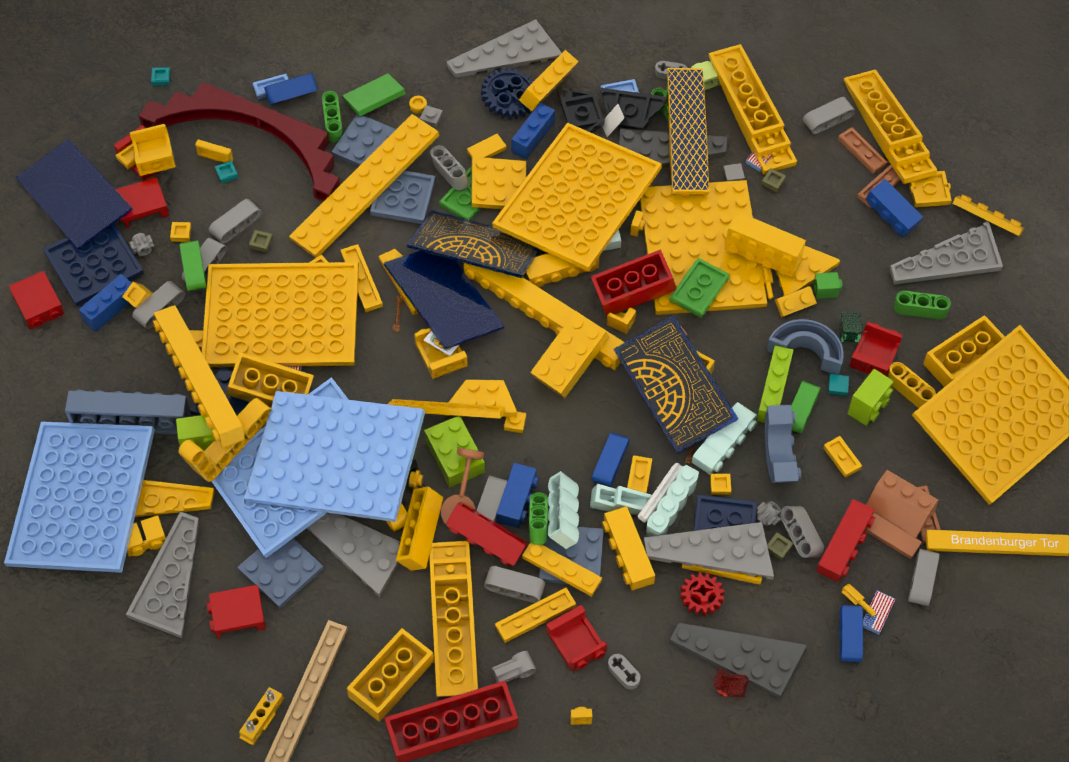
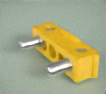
[239,687,285,746]

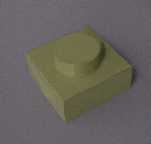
[761,168,786,192]
[249,230,273,253]
[767,533,793,561]

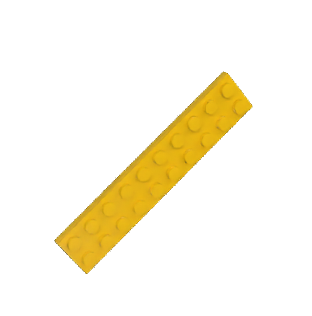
[289,114,439,258]

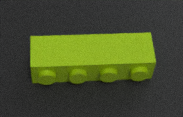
[757,345,793,423]

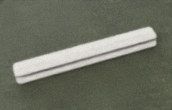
[638,463,683,523]

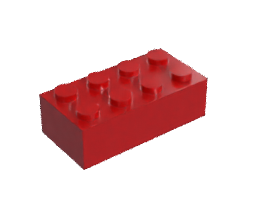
[591,249,677,317]

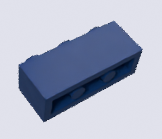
[511,103,555,160]
[865,179,923,238]
[79,274,132,332]
[496,463,539,528]

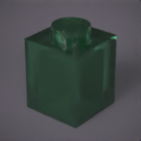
[839,312,862,342]

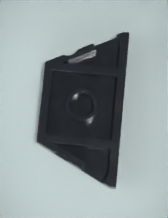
[557,87,604,133]
[601,88,668,130]

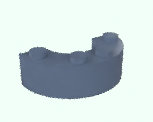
[766,319,844,375]
[765,405,801,483]

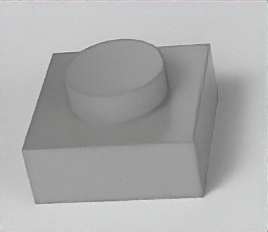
[420,105,443,128]

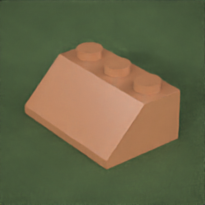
[866,470,938,538]

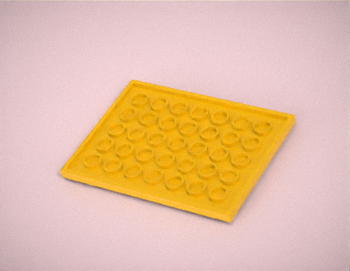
[492,123,662,271]
[640,180,767,315]
[202,262,359,367]
[912,325,1069,505]

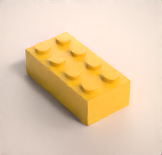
[725,211,806,277]
[530,311,609,399]
[923,315,1005,387]
[226,352,314,408]
[347,628,434,722]

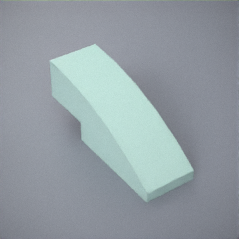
[590,484,652,515]

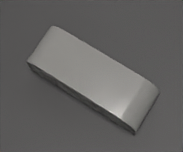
[803,97,855,134]
[430,145,468,190]
[209,199,262,244]
[182,238,227,282]
[132,281,185,329]
[477,476,508,523]
[780,506,824,558]
[908,548,939,606]
[484,566,546,603]

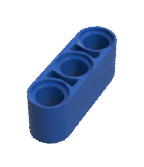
[264,73,318,104]
[592,432,630,487]
[840,605,863,663]

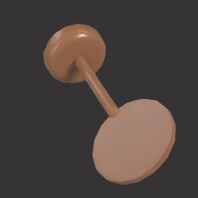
[441,447,484,527]

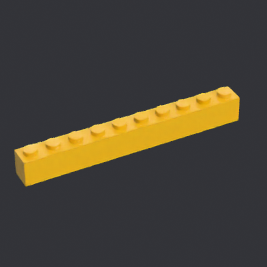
[464,259,628,370]
[153,305,245,448]

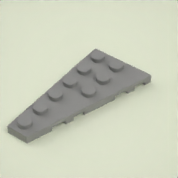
[446,19,562,78]
[889,221,1003,285]
[126,511,199,638]
[306,513,400,597]
[643,522,774,580]

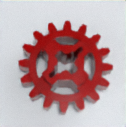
[680,572,725,616]

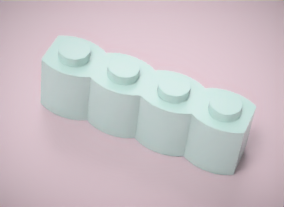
[692,402,757,475]
[646,465,699,537]
[548,471,579,549]

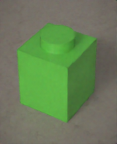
[813,272,842,299]

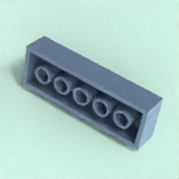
[65,389,191,434]

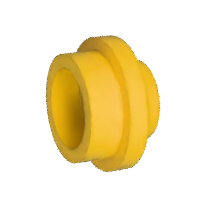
[409,470,423,489]

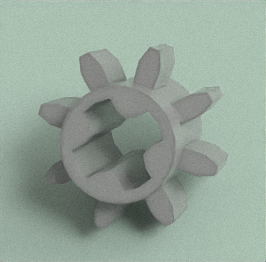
[129,233,154,256]
[757,501,781,526]

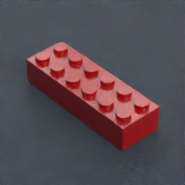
[385,681,518,762]

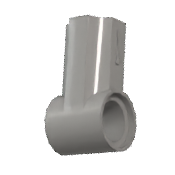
[492,651,536,683]

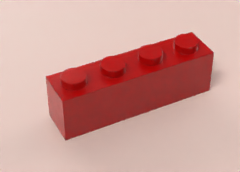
[817,499,876,583]
[446,502,529,566]

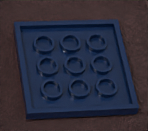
[43,222,144,307]

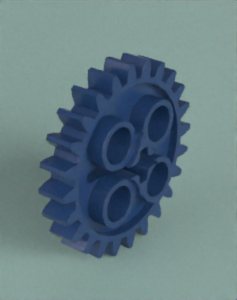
[481,67,534,120]

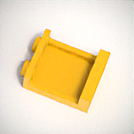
[130,124,176,176]
[414,327,468,379]

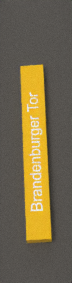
[925,530,1069,556]

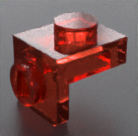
[714,669,749,697]

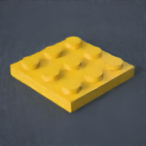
[471,157,526,209]

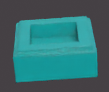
[151,67,171,86]
[215,161,238,184]
[828,374,849,396]

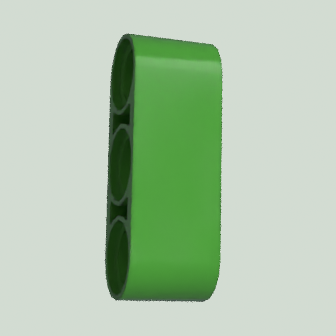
[322,91,343,143]
[180,240,207,291]
[893,291,951,319]
[791,381,821,434]
[529,492,548,545]

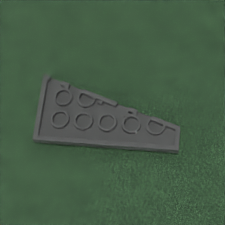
[619,128,727,168]
[669,623,807,699]

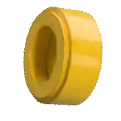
[409,96,427,114]

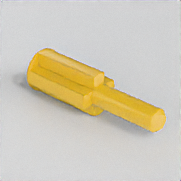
[761,265,774,300]
[841,584,876,616]

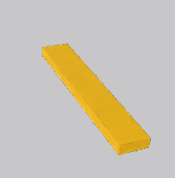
[388,399,505,419]

